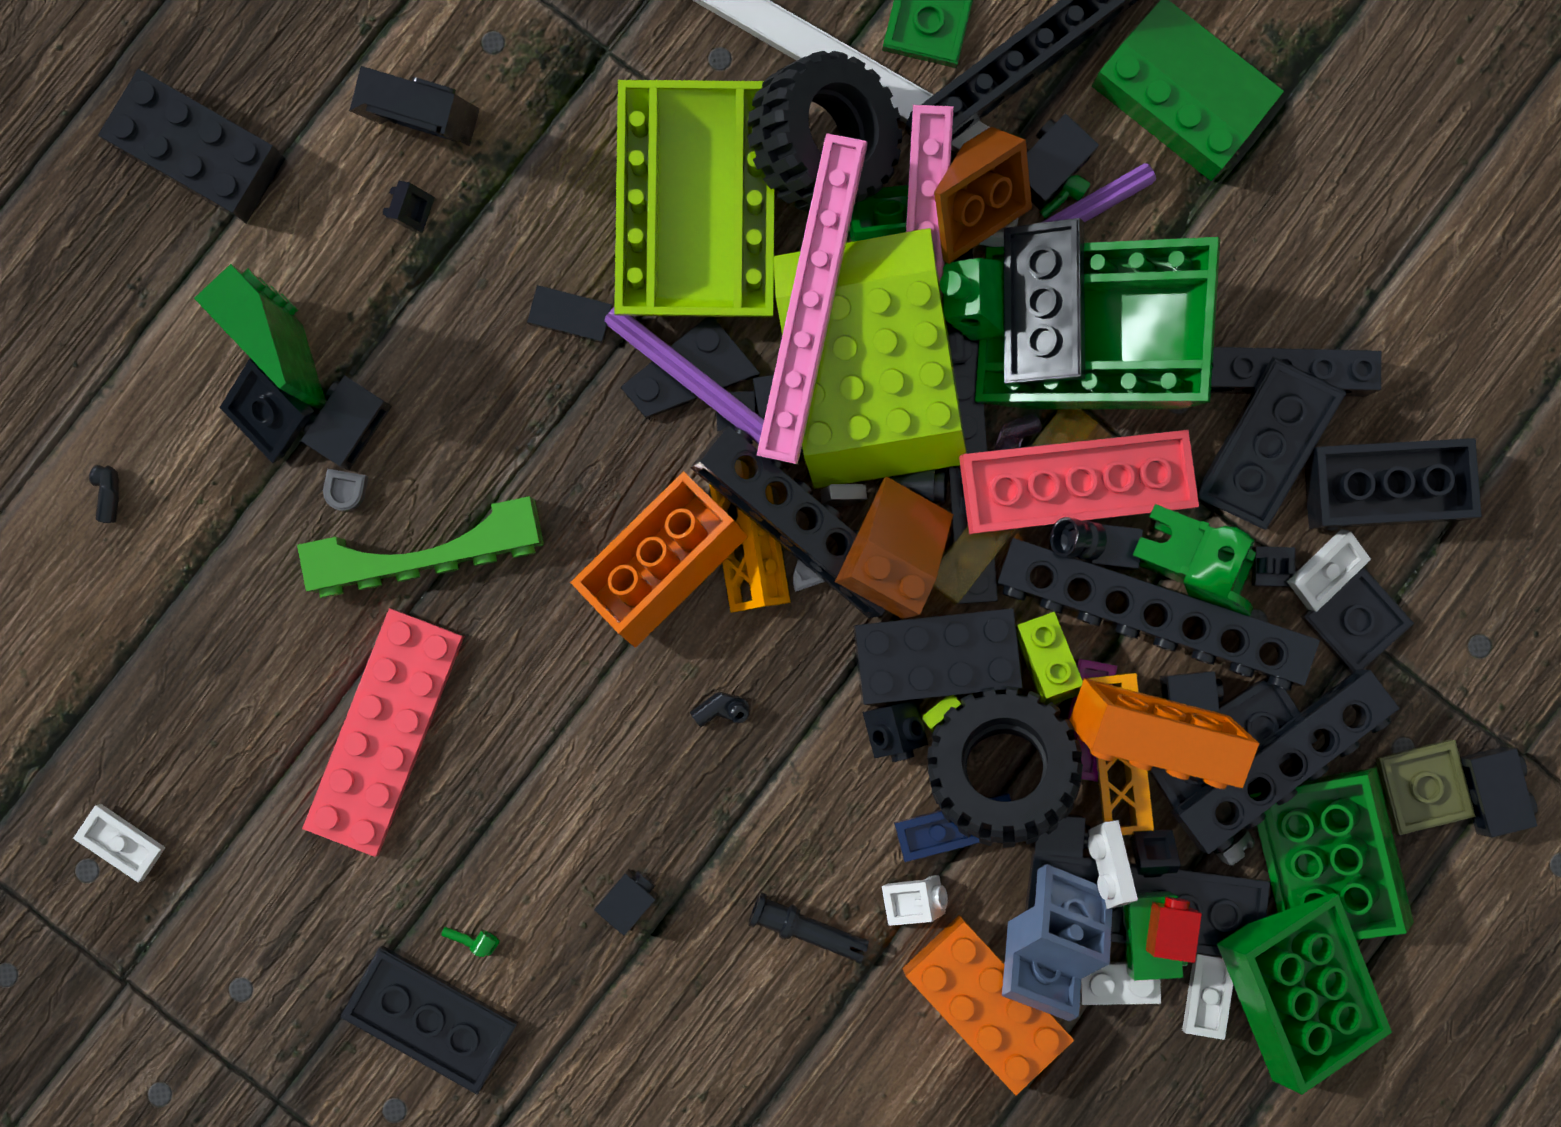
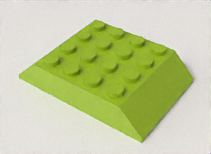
[614,80,775,317]
[773,228,967,489]

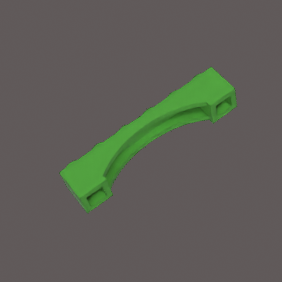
[297,496,544,598]

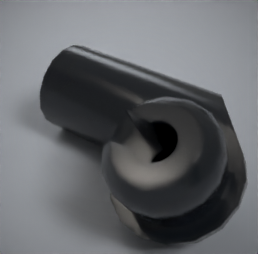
[690,692,750,727]

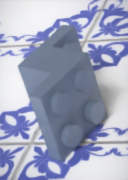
[1002,864,1112,1021]

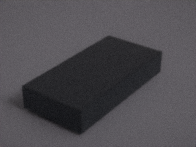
[527,285,613,344]

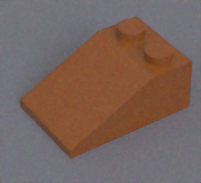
[934,127,1032,264]
[835,477,953,619]

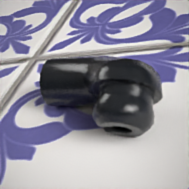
[89,465,119,523]

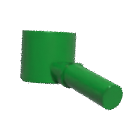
[1039,175,1090,219]
[442,927,500,957]

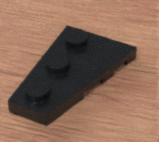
[621,317,760,419]

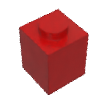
[1146,897,1202,963]

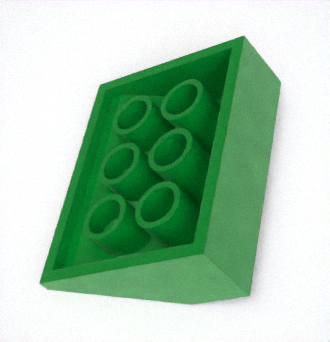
[1091,0,1284,181]
[194,264,326,411]
[1250,767,1414,940]
[1217,893,1392,1095]

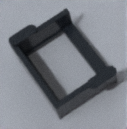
[349,66,480,146]

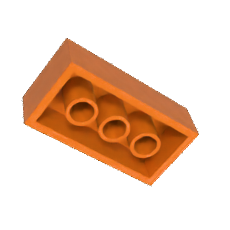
[570,471,748,648]
[1069,678,1260,789]
[902,915,1074,1095]

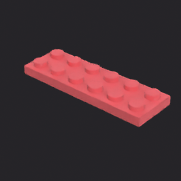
[959,430,1199,535]
[302,608,465,857]

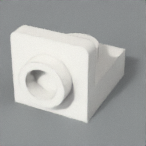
[882,875,948,926]

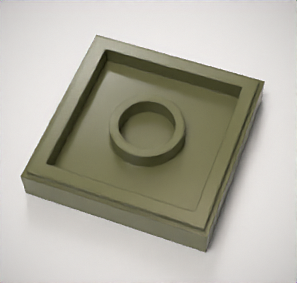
[1375,739,1476,835]

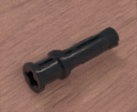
[748,892,869,964]

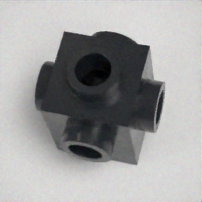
[863,699,928,762]

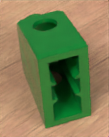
[939,258,1004,341]

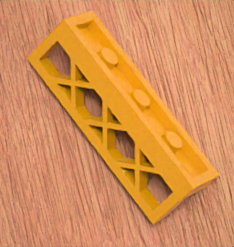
[709,460,791,613]
[1087,673,1154,835]

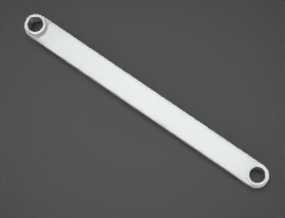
[693,0,989,153]

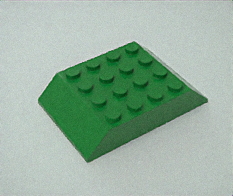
[975,237,1220,409]

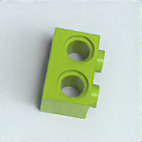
[1016,612,1083,705]

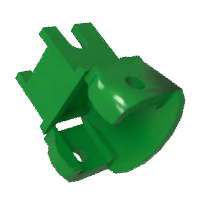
[1133,504,1256,617]

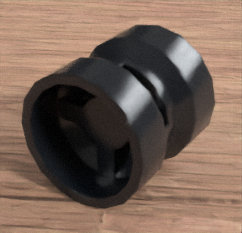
[1050,517,1107,561]

